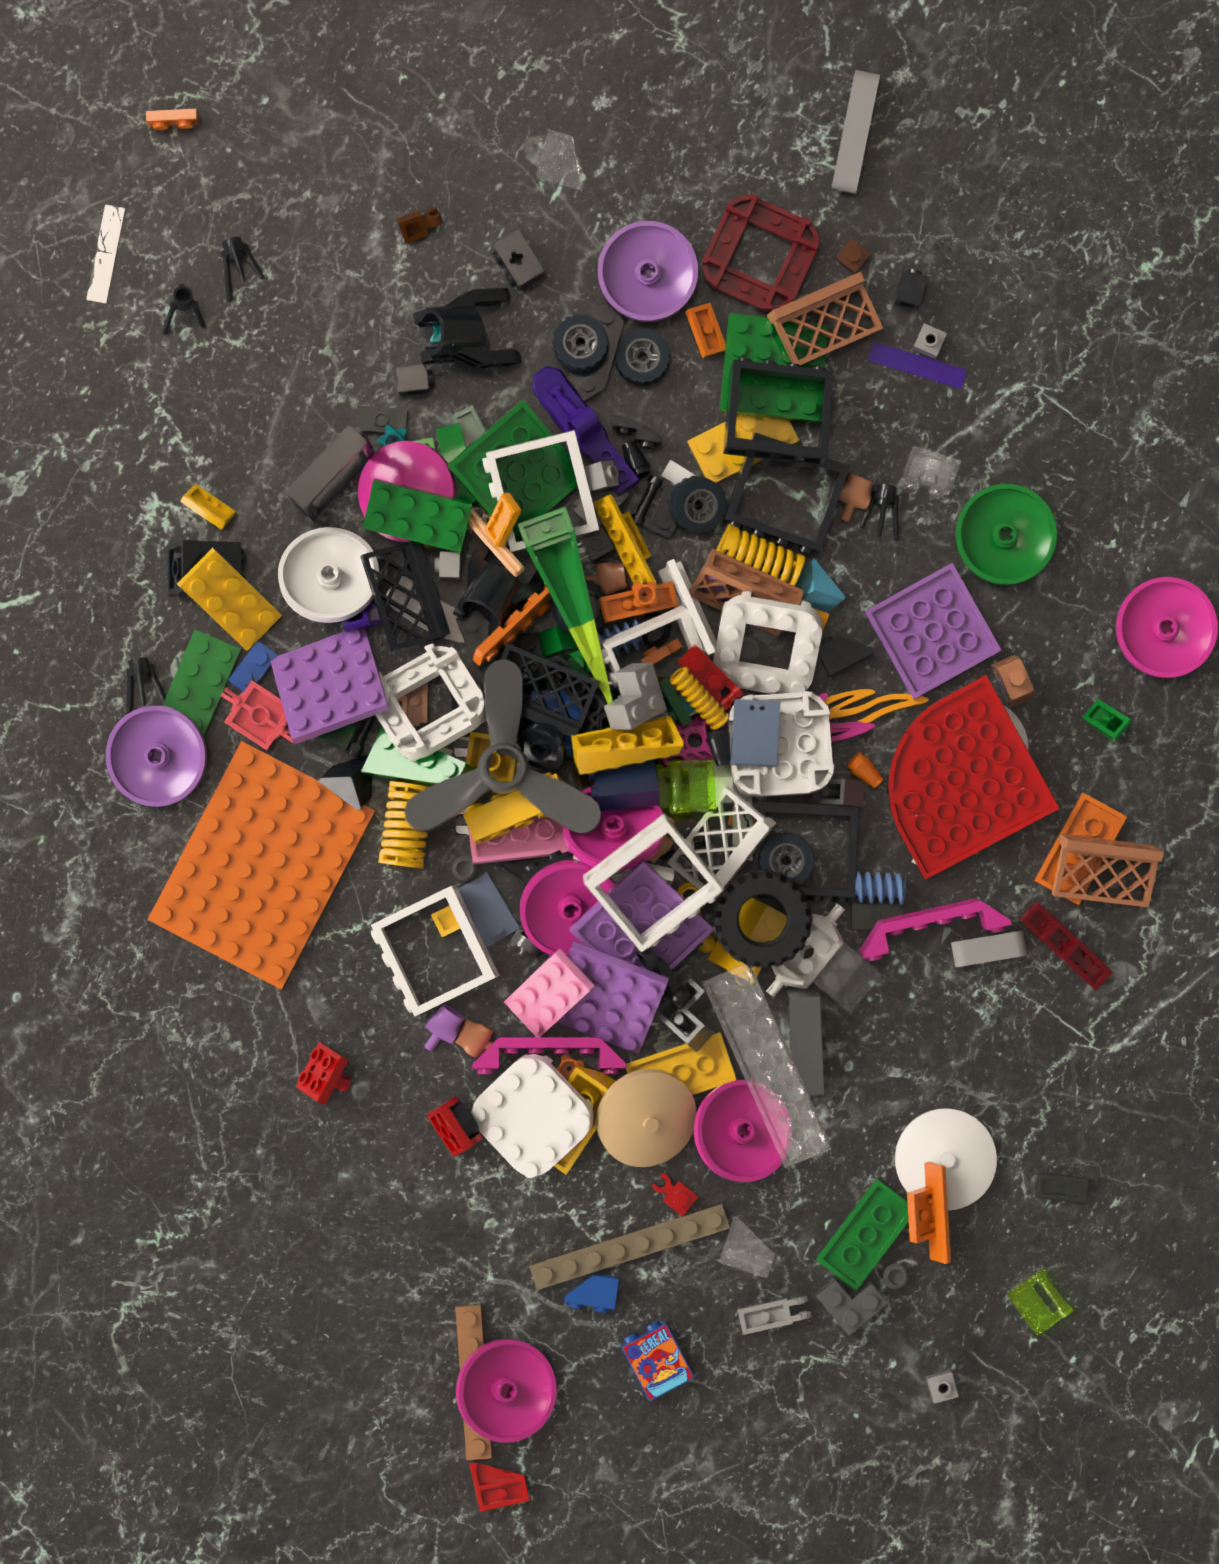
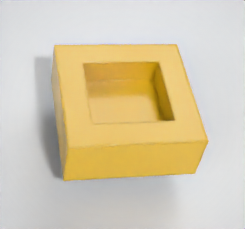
[431,905,460,937]

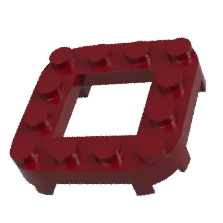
[702,194,819,313]

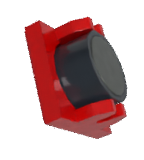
[427,1096,483,1157]

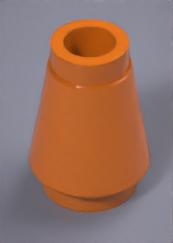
[846,752,884,789]

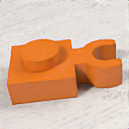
[641,638,683,666]

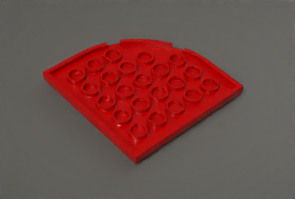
[889,674,1060,880]

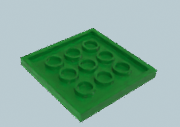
[719,313,829,424]
[447,400,578,539]

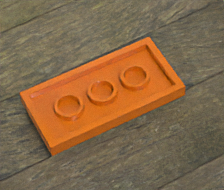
[1034,792,1127,905]

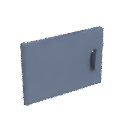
[730,699,781,767]
[458,872,520,948]

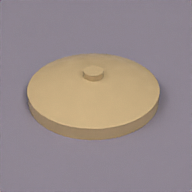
[596,1069,697,1167]

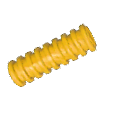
[669,667,729,730]

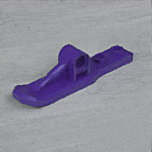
[532,366,639,497]

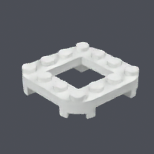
[713,591,823,694]
[376,644,486,761]

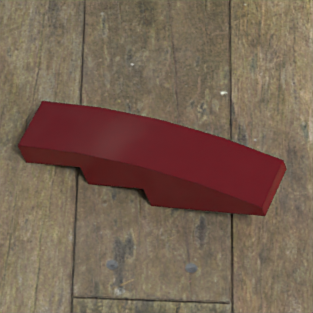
[1018,901,1113,991]

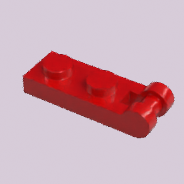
[677,644,744,712]

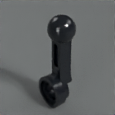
[636,948,690,1005]

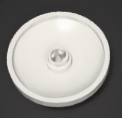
[278,527,379,623]
[895,1108,997,1210]

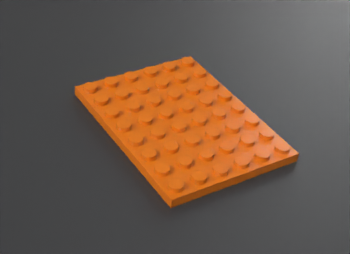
[147,741,376,990]

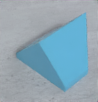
[795,559,846,612]

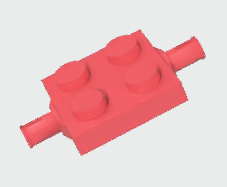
[221,680,293,750]

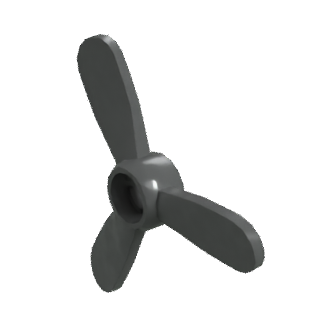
[405,659,601,834]

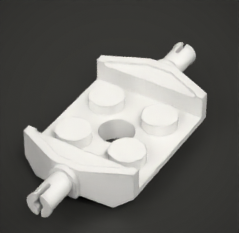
[766,903,845,997]

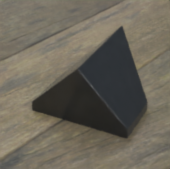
[319,754,372,811]

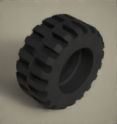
[714,869,812,969]

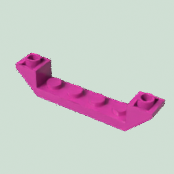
[859,898,1011,961]
[472,1038,626,1075]

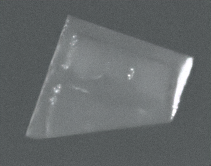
[535,129,583,192]
[719,1216,775,1278]

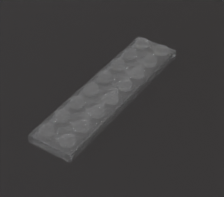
[702,964,832,1168]

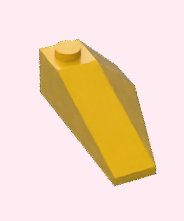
[554,1066,616,1175]

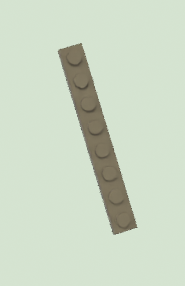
[529,1204,730,1290]

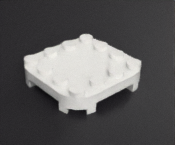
[727,691,834,797]
[471,1054,594,1178]

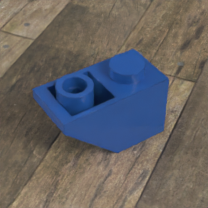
[564,1273,619,1313]

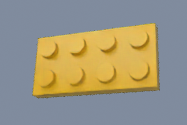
[687,415,799,483]
[177,548,282,651]
[626,1032,736,1095]

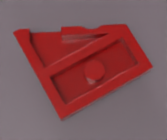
[469,1462,530,1512]

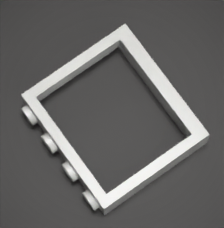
[482,430,599,552]
[600,606,722,719]
[583,814,723,952]
[371,885,500,1017]

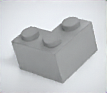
[604,663,667,729]

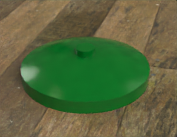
[955,484,1057,585]

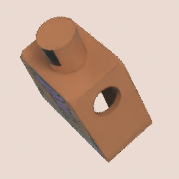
[991,655,1034,709]

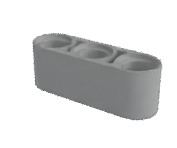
[951,930,1027,967]

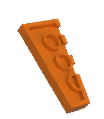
[472,584,552,666]

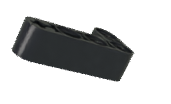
[549,654,611,734]

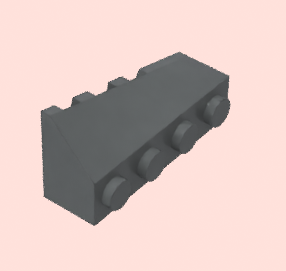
[786,985,829,1096]

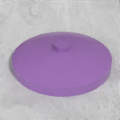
[598,221,698,322]
[106,705,207,807]

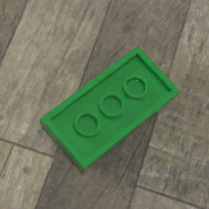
[363,478,473,553]
[162,630,242,738]
[816,1178,909,1291]

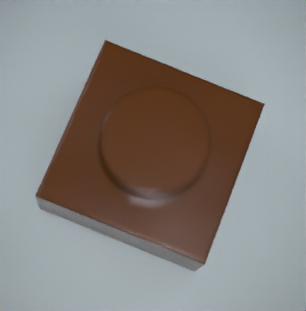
[835,238,871,274]

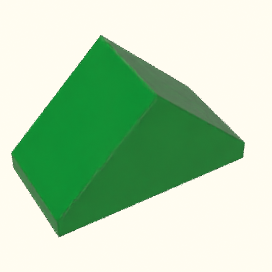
[538,625,578,657]
[1082,699,1133,743]

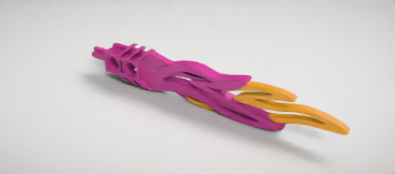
[658,689,929,767]

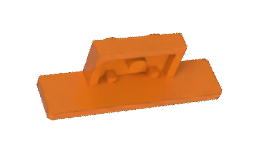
[907,1161,951,1264]

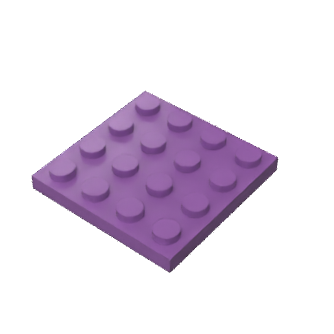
[864,563,1001,699]
[270,627,390,744]
[570,860,714,974]
[556,941,669,1054]

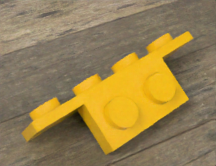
[593,494,656,584]

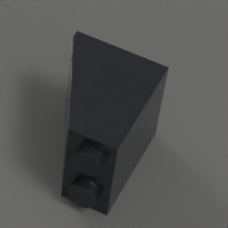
[167,540,244,596]

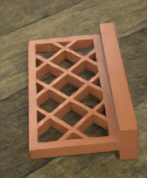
[767,272,883,365]
[689,549,804,636]
[1052,834,1164,907]

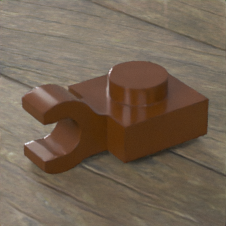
[396,207,443,244]

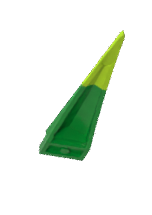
[518,507,613,703]

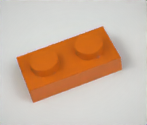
[146,109,199,130]
[685,303,726,359]

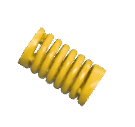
[716,524,805,586]
[378,781,430,869]

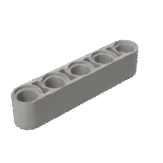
[831,70,880,194]

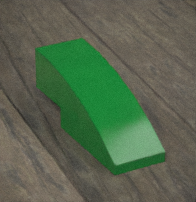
[436,423,476,502]

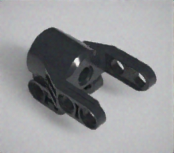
[413,288,522,369]
[453,540,544,636]

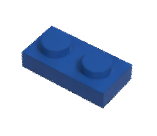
[228,641,278,692]

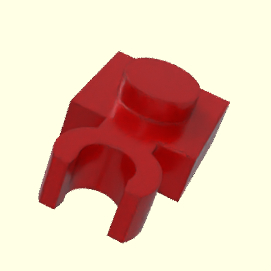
[652,1173,698,1217]

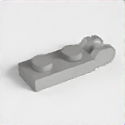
[737,1296,812,1335]

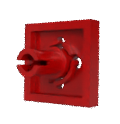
[296,1042,351,1105]

